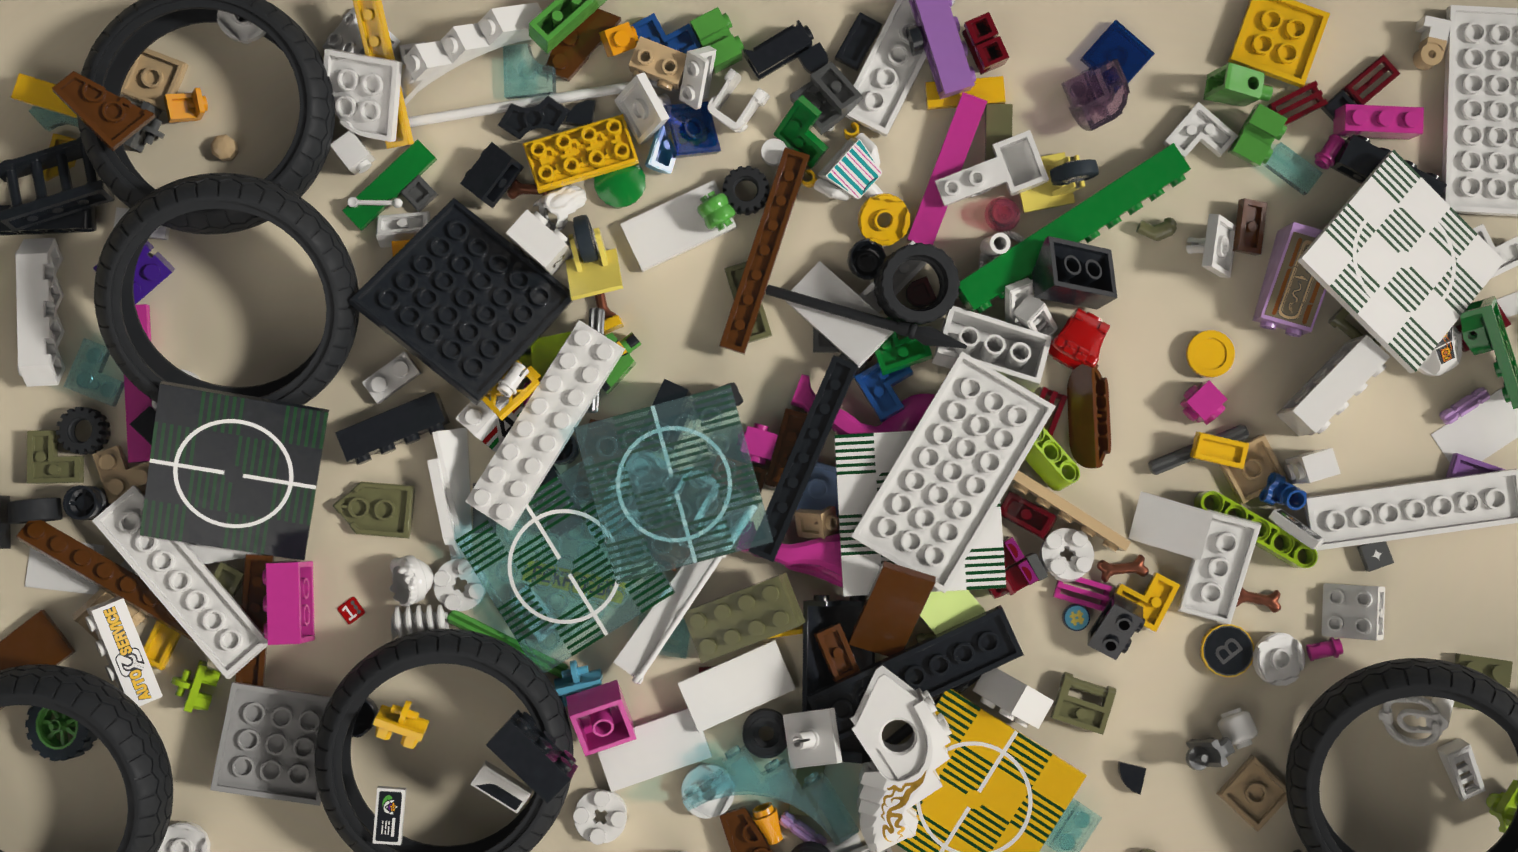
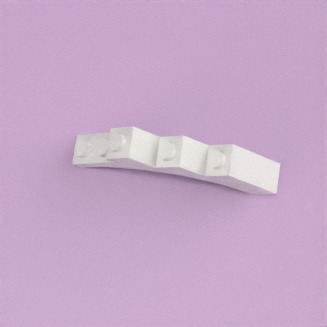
[401,2,542,105]

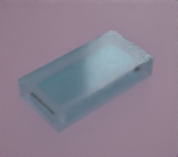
[1262,142,1322,195]

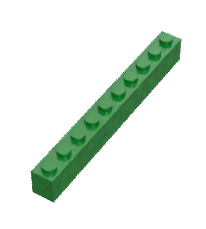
[958,143,1191,314]

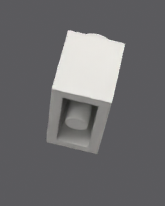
[1284,448,1341,484]

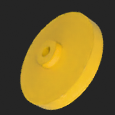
[1186,330,1235,378]

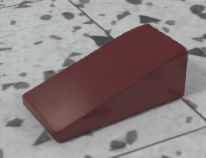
[1001,491,1057,540]

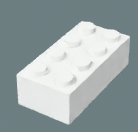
[932,306,1053,393]
[1276,334,1390,436]

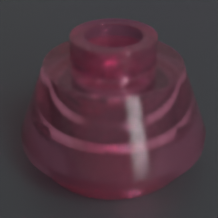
[985,197,1020,232]

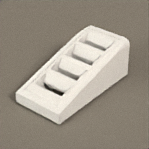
[1014,294,1058,336]
[1437,738,1486,801]

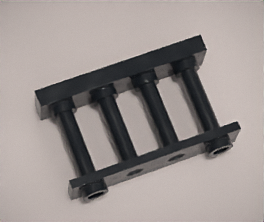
[0,136,115,232]

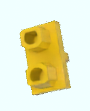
[373,700,429,749]

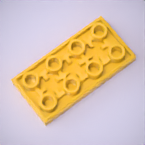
[523,114,639,194]

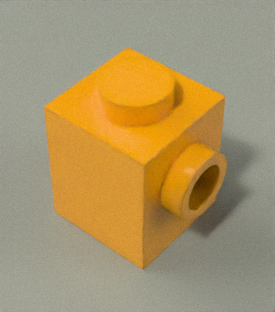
[599,22,639,57]

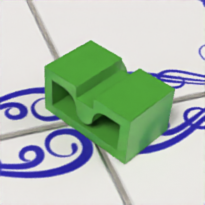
[690,7,744,74]
[1228,103,1288,167]

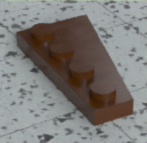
[720,806,773,852]

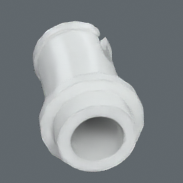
[497,362,529,397]

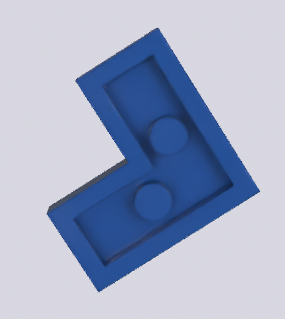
[631,13,702,54]
[854,363,913,422]

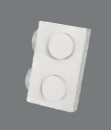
[679,46,717,110]

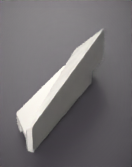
[427,428,473,560]

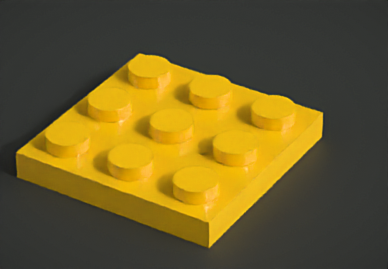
[1228,0,1330,88]

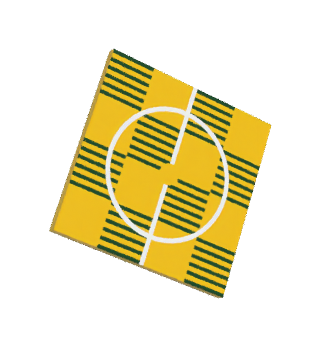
[896,689,1087,852]

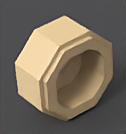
[210,134,239,162]

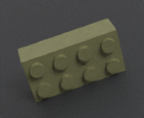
[683,572,805,663]

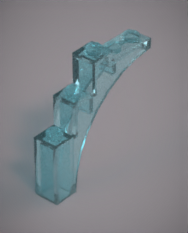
[682,745,859,845]

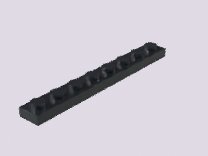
[748,355,858,563]

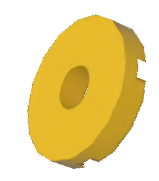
[858,193,910,246]

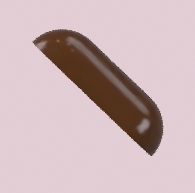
[1067,364,1111,468]

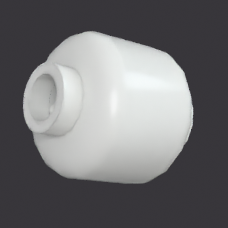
[1217,708,1258,749]

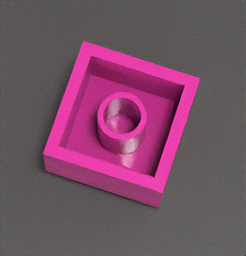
[566,680,636,756]

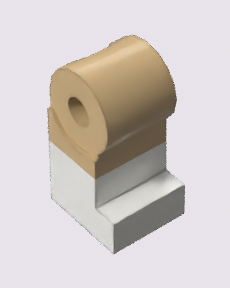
[1413,15,1452,70]

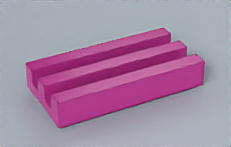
[1053,578,1112,611]

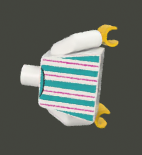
[802,122,883,201]

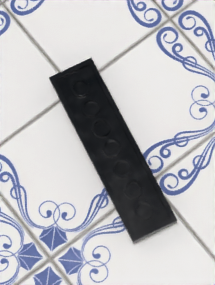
[806,605,1024,741]

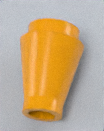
[752,802,783,845]

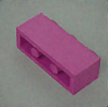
[1333,104,1424,140]

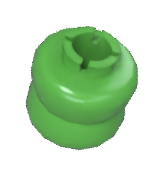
[697,191,736,231]

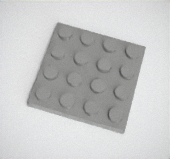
[210,682,331,806]

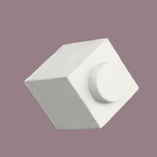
[330,130,376,175]

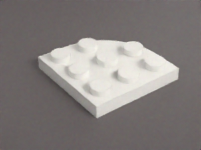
[323,49,402,142]

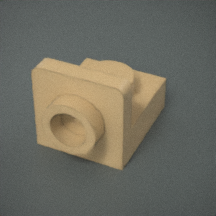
[795,506,839,539]

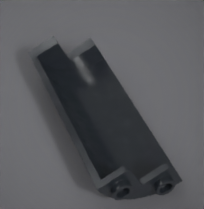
[802,595,875,764]

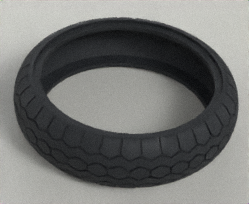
[77,0,335,235]
[94,173,359,405]
[314,629,574,852]
[1285,658,1518,852]
[0,664,174,852]

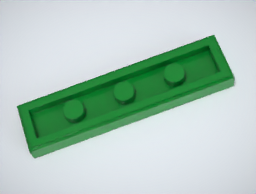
[342,139,437,231]

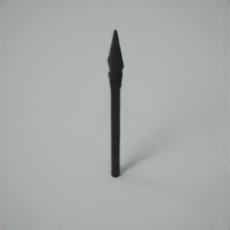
[766,285,967,349]

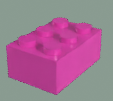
[262,561,315,645]

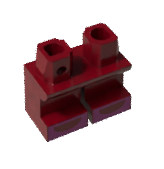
[962,12,1009,75]
[988,536,1039,599]

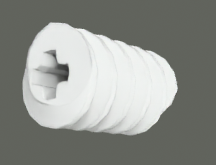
[391,605,450,639]

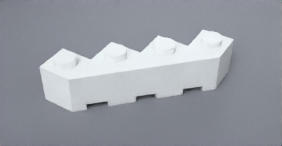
[15,238,66,387]

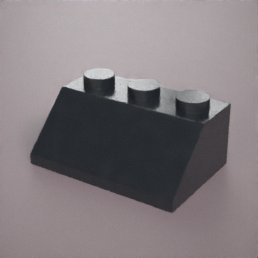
[1032,236,1118,310]

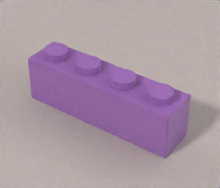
[909,0,976,99]

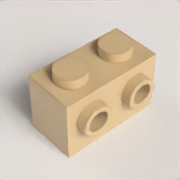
[628,36,686,91]

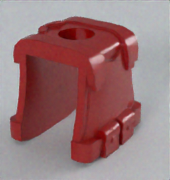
[1048,308,1110,370]

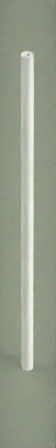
[408,79,659,127]

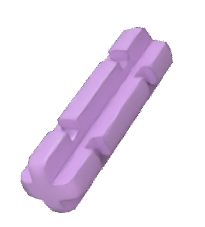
[1439,387,1490,425]
[779,811,827,846]

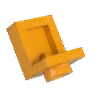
[164,88,208,123]

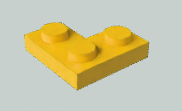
[1113,572,1180,632]

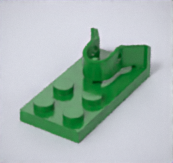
[1460,296,1518,409]

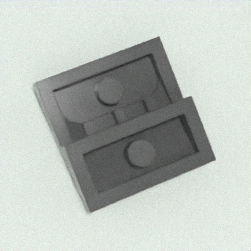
[790,61,863,135]

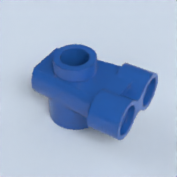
[1259,472,1307,510]

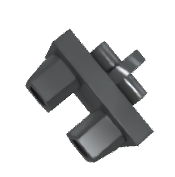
[124,101,165,152]
[1186,737,1235,770]

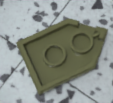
[332,482,415,539]

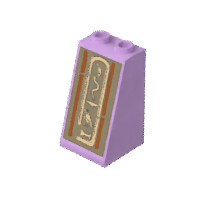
[1253,222,1327,337]

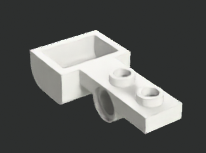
[935,130,1049,207]

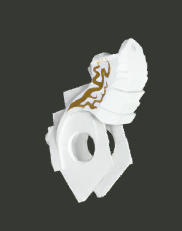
[850,665,952,852]

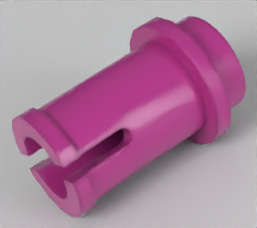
[1314,134,1345,169]
[1306,637,1343,661]

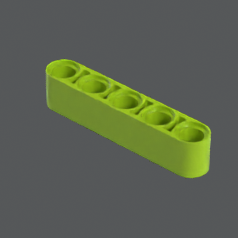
[1025,427,1080,491]
[1194,491,1318,568]

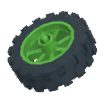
[25,706,98,761]

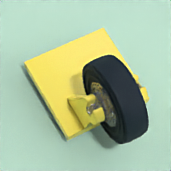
[1019,152,1099,213]
[565,215,623,301]

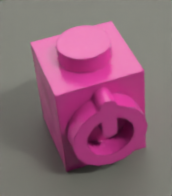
[1180,380,1228,425]
[737,423,778,465]

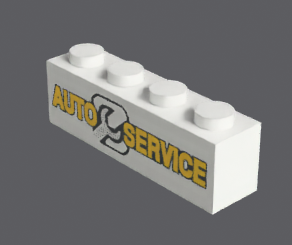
[85,596,163,707]

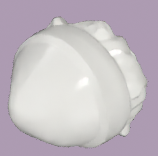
[389,555,434,607]

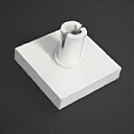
[614,72,671,145]
[1186,214,1236,278]
[783,708,842,769]

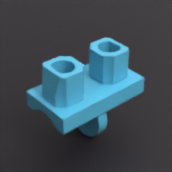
[554,660,603,707]

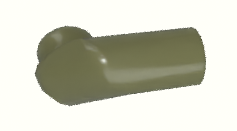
[1136,217,1177,241]

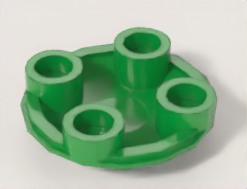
[594,164,646,209]

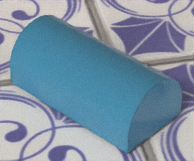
[645,117,687,174]

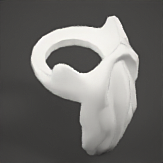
[533,186,587,231]

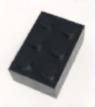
[486,710,578,804]

